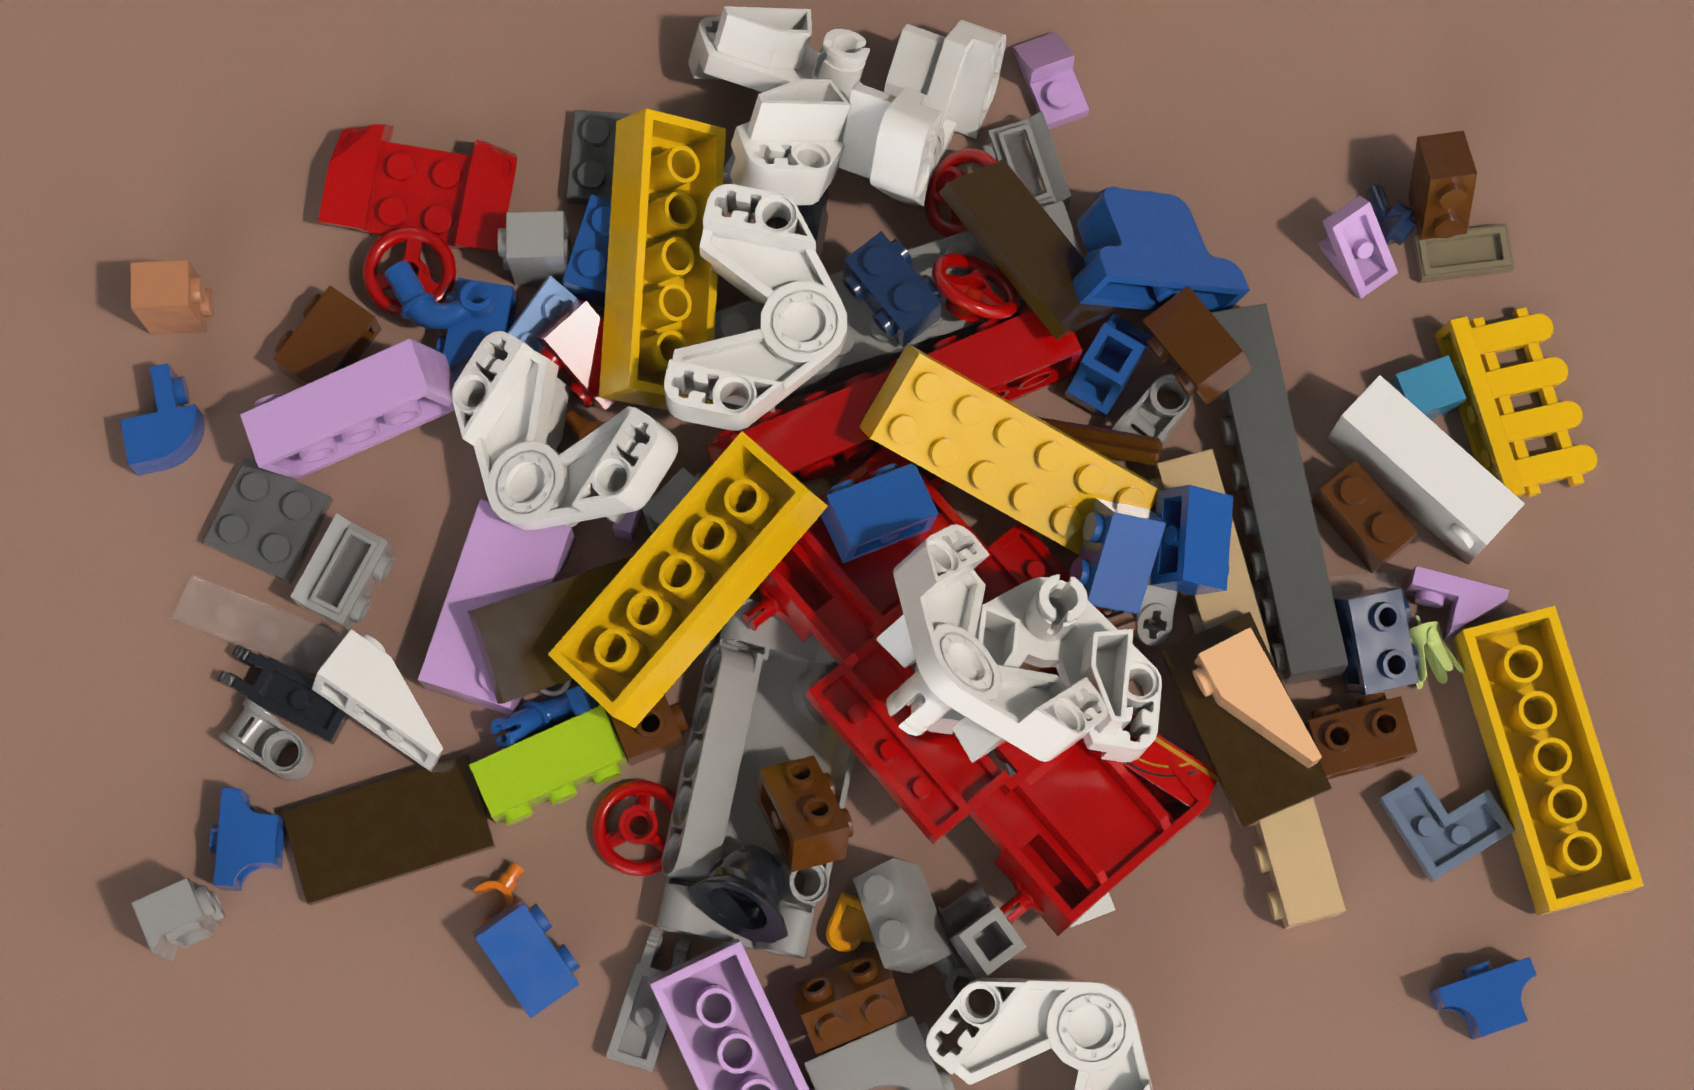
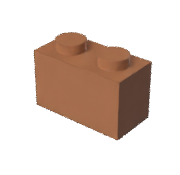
[130,260,214,334]

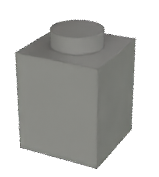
[948,906,1027,979]

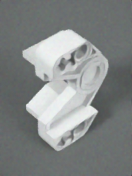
[688,6,870,205]
[838,20,1006,207]
[664,184,847,431]
[452,331,678,531]
[876,524,1108,763]
[911,574,1162,762]
[926,978,1153,1090]

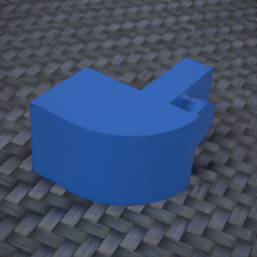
[120,363,205,476]

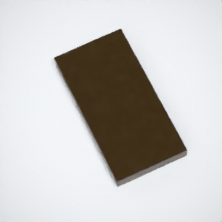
[939,159,1117,340]
[468,554,635,704]
[1160,612,1332,829]
[281,754,496,906]

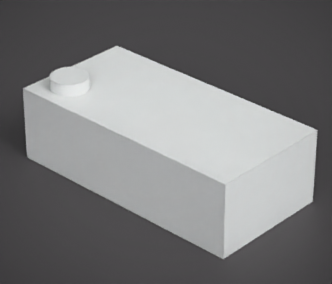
[1327,375,1525,564]

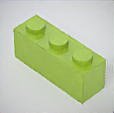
[469,705,629,826]

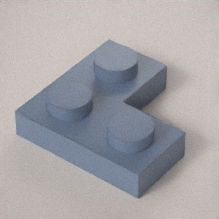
[1378,773,1515,883]

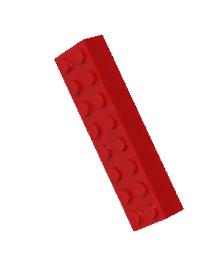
[706,305,1082,483]

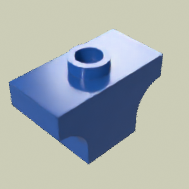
[1065,314,1151,419]
[209,788,285,891]
[1429,957,1537,1040]

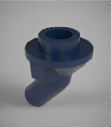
[1366,185,1417,246]

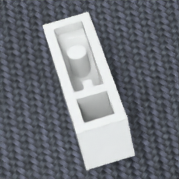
[312,629,443,772]

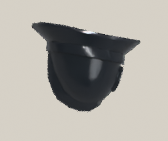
[687,845,788,943]

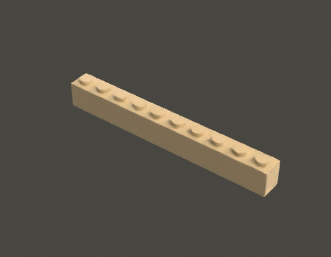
[1149,449,1346,929]

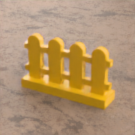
[1434,307,1598,498]

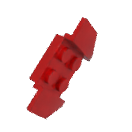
[318,124,517,253]

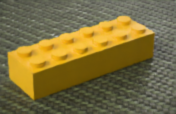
[599,108,726,410]
[859,343,1160,555]
[548,431,828,728]
[1452,605,1644,917]

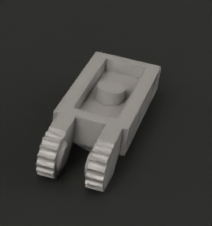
[606,928,692,1073]

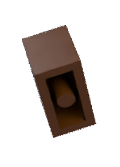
[1408,131,1477,240]
[273,285,382,386]
[1143,286,1253,405]
[1311,460,1418,574]

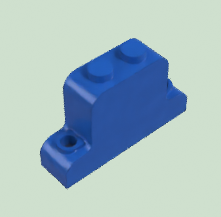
[1073,187,1250,313]

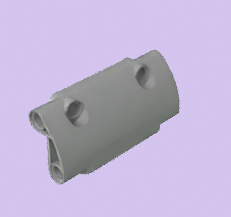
[656,599,855,959]

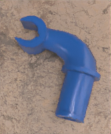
[384,261,496,329]
[490,685,600,749]

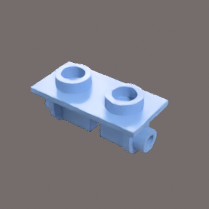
[507,275,579,352]

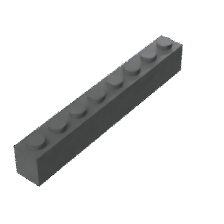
[1212,303,1348,685]

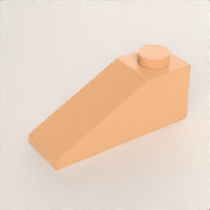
[1192,627,1322,768]

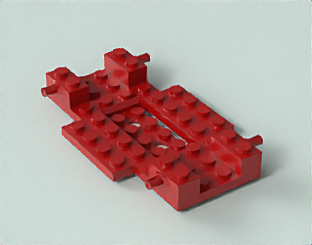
[742,447,1212,936]

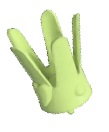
[1409,615,1465,690]

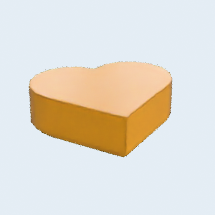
[826,892,875,954]

